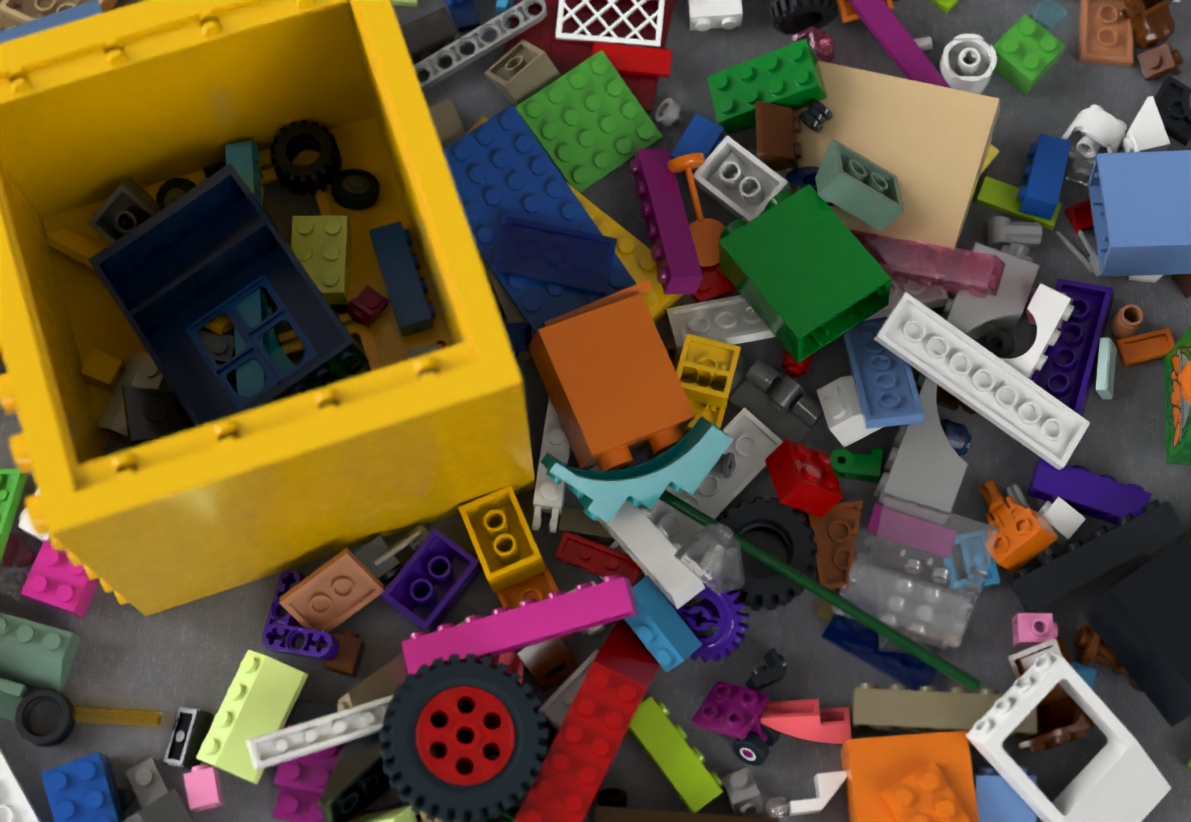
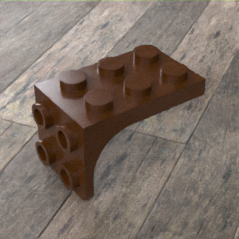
[1008,637,1095,754]

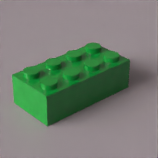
[707,38,828,135]

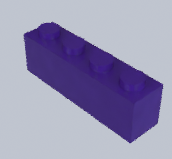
[1026,458,1152,525]

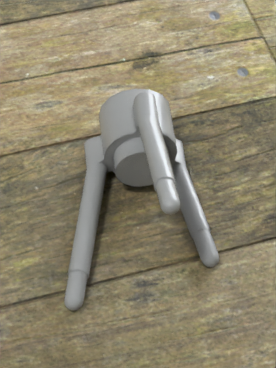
[1056,230,1101,278]
[374,525,430,565]

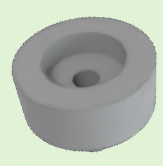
[655,98,683,126]

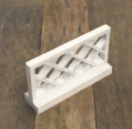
[556,0,665,48]

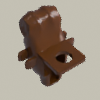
[1119,0,1175,48]

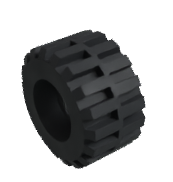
[767,0,838,35]
[270,120,342,195]

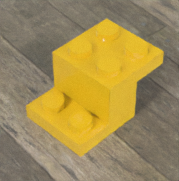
[676,333,741,430]

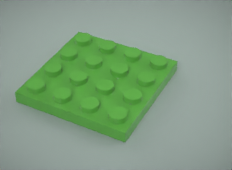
[515,50,663,194]

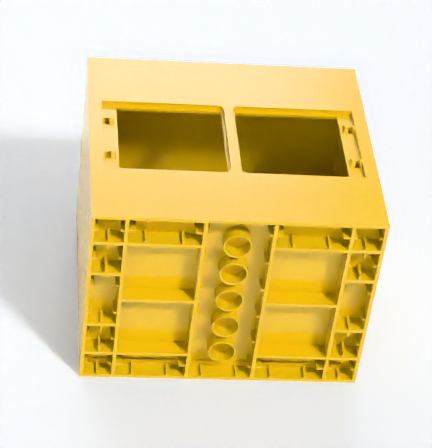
[0,0,536,617]

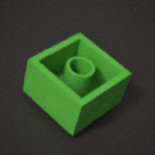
[993,14,1066,95]

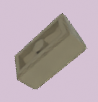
[558,507,615,542]

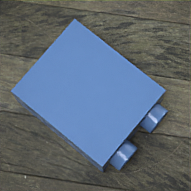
[1088,150,1191,277]

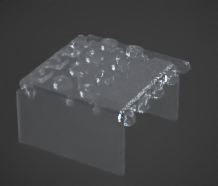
[832,493,999,649]

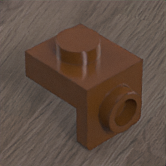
[1137,43,1183,82]

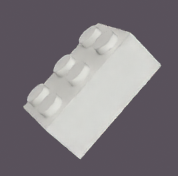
[693,135,793,222]

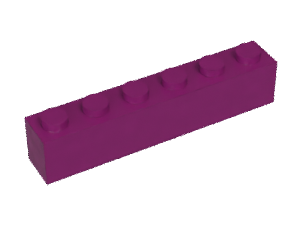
[629,149,703,294]

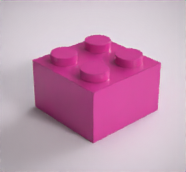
[21,540,99,619]

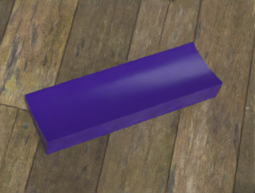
[1031,279,1114,417]

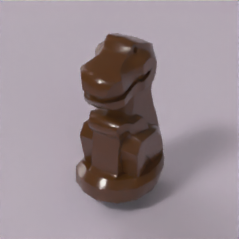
[1074,623,1143,692]

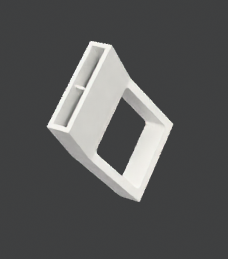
[966,651,1172,822]

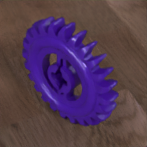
[661,568,749,663]

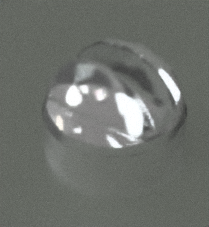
[764,797,790,822]

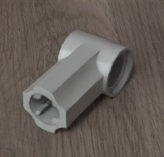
[986,216,1042,251]

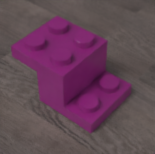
[272,725,347,822]

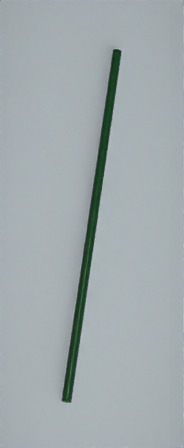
[622,466,981,692]

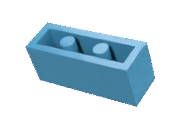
[625,575,702,673]

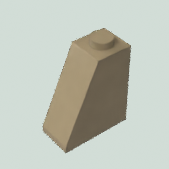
[337,653,409,712]

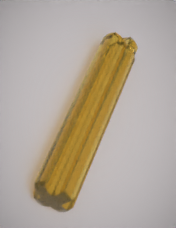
[73,706,161,727]

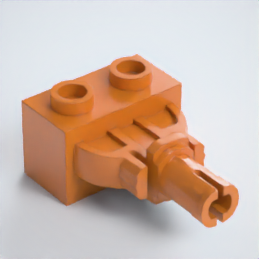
[979,481,1059,573]

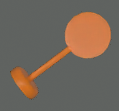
[667,152,726,267]

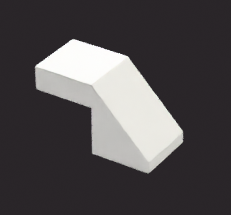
[788,771,847,816]

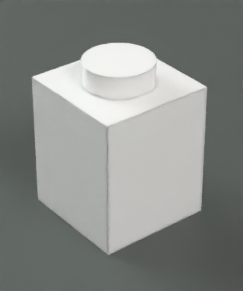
[1038,497,1086,546]

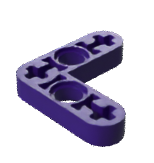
[262,569,339,660]

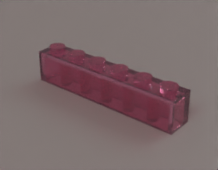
[850,230,1006,298]

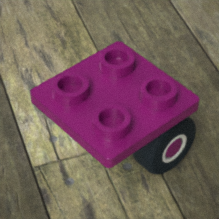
[692,681,781,766]

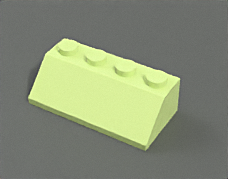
[196,650,308,784]

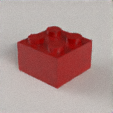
[765,439,844,517]

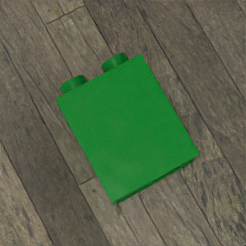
[718,184,891,363]

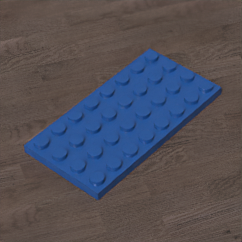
[442,105,636,334]

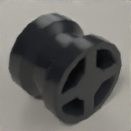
[799,99,833,133]

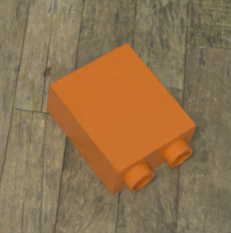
[528,293,695,471]
[840,730,979,822]

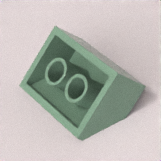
[815,139,904,232]
[0,612,81,694]

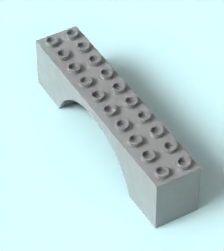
[874,243,1039,525]

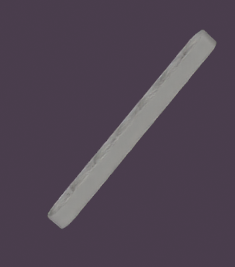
[413,0,547,92]

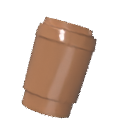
[1110,304,1143,339]

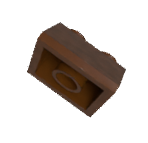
[755,101,802,171]

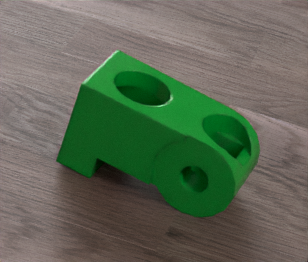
[830,448,883,483]

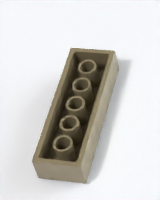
[851,683,1037,739]

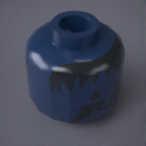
[940,419,971,456]

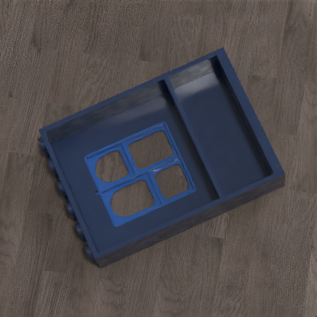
[89,163,369,442]

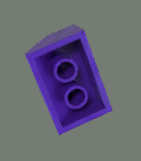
[381,528,483,634]

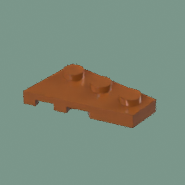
[806,500,863,591]

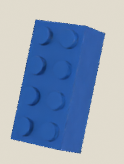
[41,752,126,822]

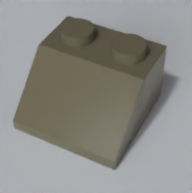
[484,39,561,106]

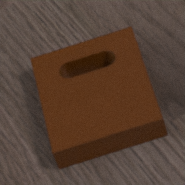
[515,637,580,692]

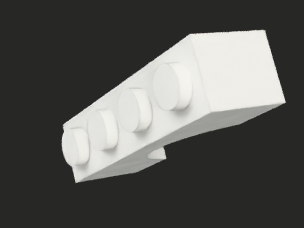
[1000,283,1075,382]

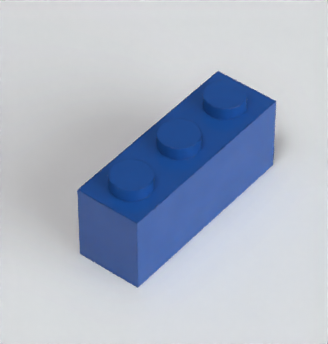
[1017,133,1072,220]

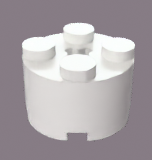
[938,33,997,94]
[1062,104,1127,169]

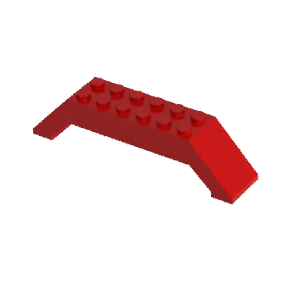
[514,621,661,822]

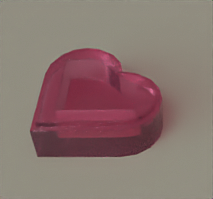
[0,533,36,568]

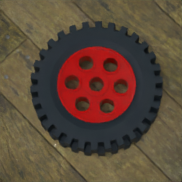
[379,654,548,822]

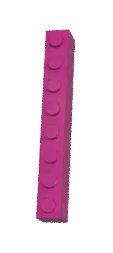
[401,574,639,675]

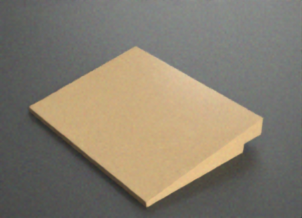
[758,61,1000,256]

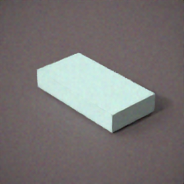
[1096,338,1117,399]

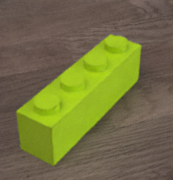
[629,696,723,813]

